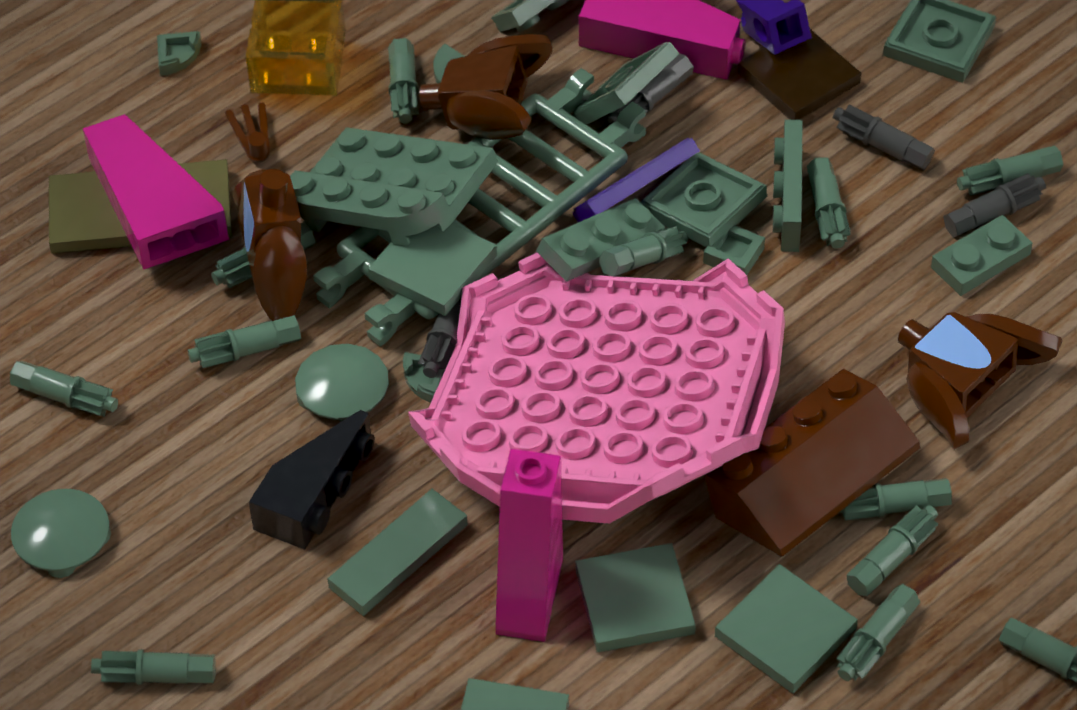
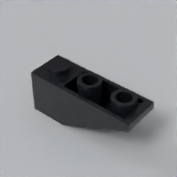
[249,410,375,550]

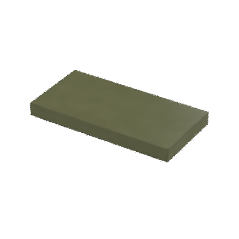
[49,159,232,254]

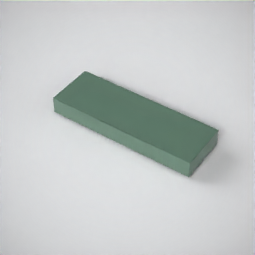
[327,488,468,616]

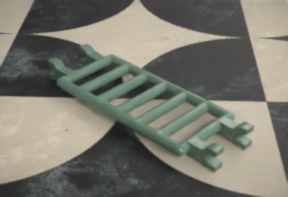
[313,68,646,347]

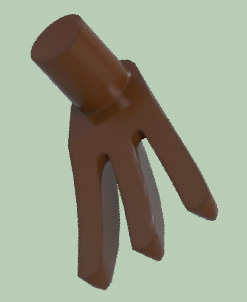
[225,102,270,162]

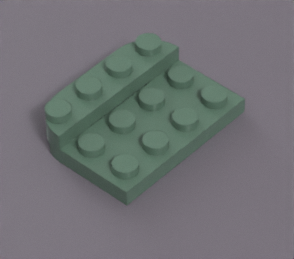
[290,127,498,245]

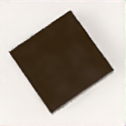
[738,29,861,120]

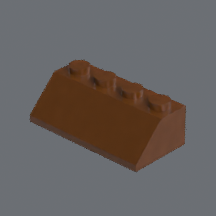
[704,369,921,557]

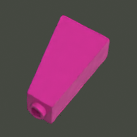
[579,0,746,80]
[83,114,229,270]
[495,448,563,642]

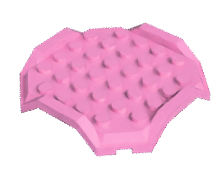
[408,253,785,524]

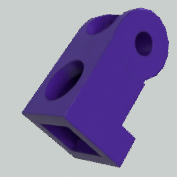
[736,0,812,55]

